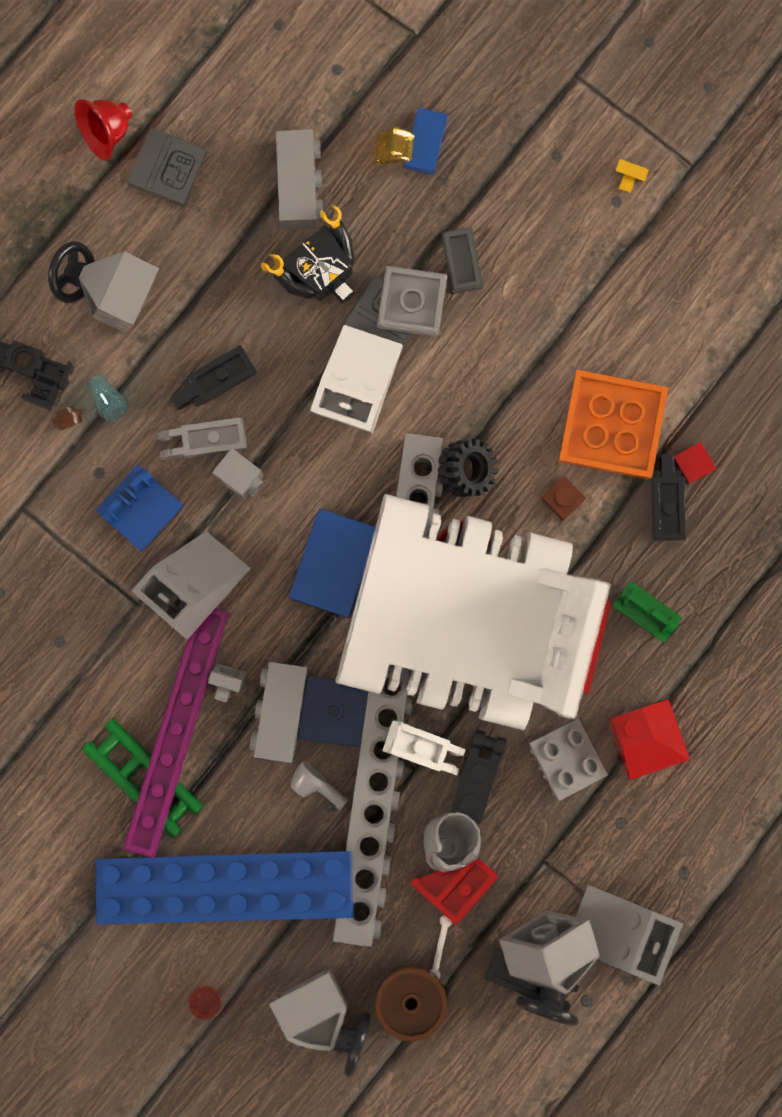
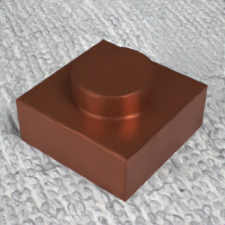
[541,476,586,521]

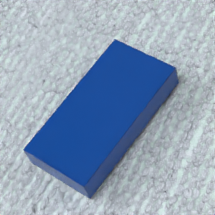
[404,108,448,175]

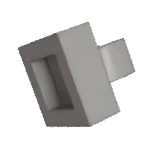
[208,663,247,703]

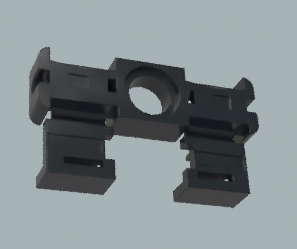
[0,341,74,411]

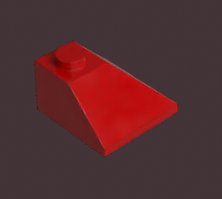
[608,699,690,780]

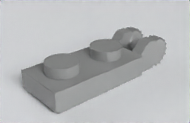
[157,417,248,460]

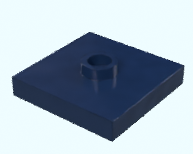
[298,676,369,748]

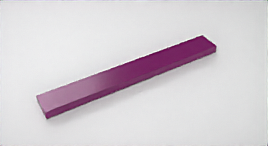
[123,608,229,858]

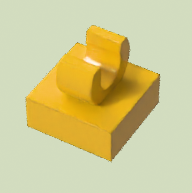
[616,159,649,193]

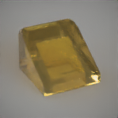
[375,126,414,165]

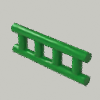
[82,718,204,839]

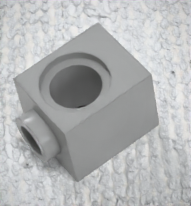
[212,448,264,500]

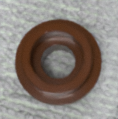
[52,405,83,431]

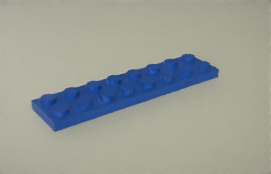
[96,851,354,925]

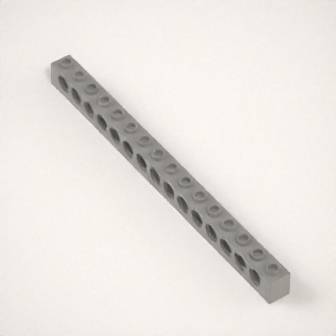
[333,433,446,947]

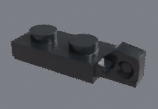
[171,345,257,410]
[651,454,686,541]

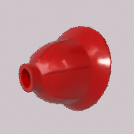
[74,99,132,161]

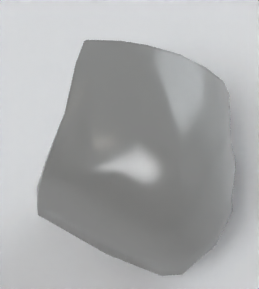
[424,813,481,872]

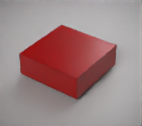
[674,442,716,485]

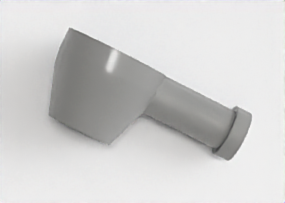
[290,761,349,810]

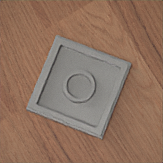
[377,266,448,337]

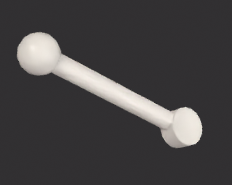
[430,915,452,979]

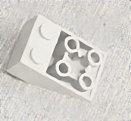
[310,325,403,434]

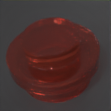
[189,986,222,1020]

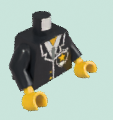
[261,204,355,304]

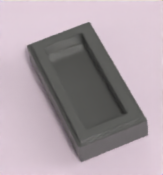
[442,227,483,294]

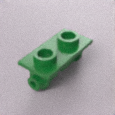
[612,581,682,643]

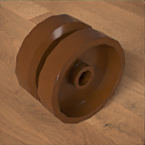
[375,964,448,1042]

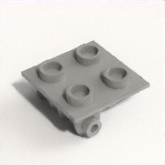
[529,718,608,802]

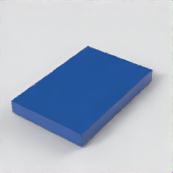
[289,508,375,618]

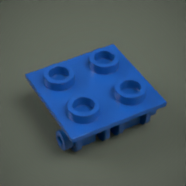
[95,464,184,552]

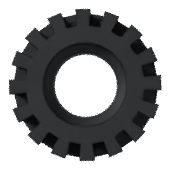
[438,439,498,497]

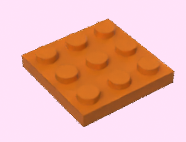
[558,370,669,480]

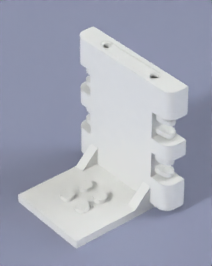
[335,494,610,730]

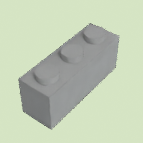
[276,129,323,230]
[249,662,309,764]

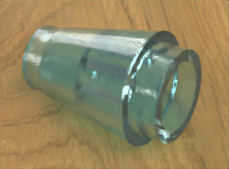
[87,375,128,422]

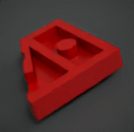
[410,858,499,926]

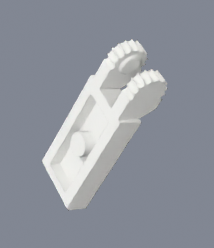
[382,720,466,775]

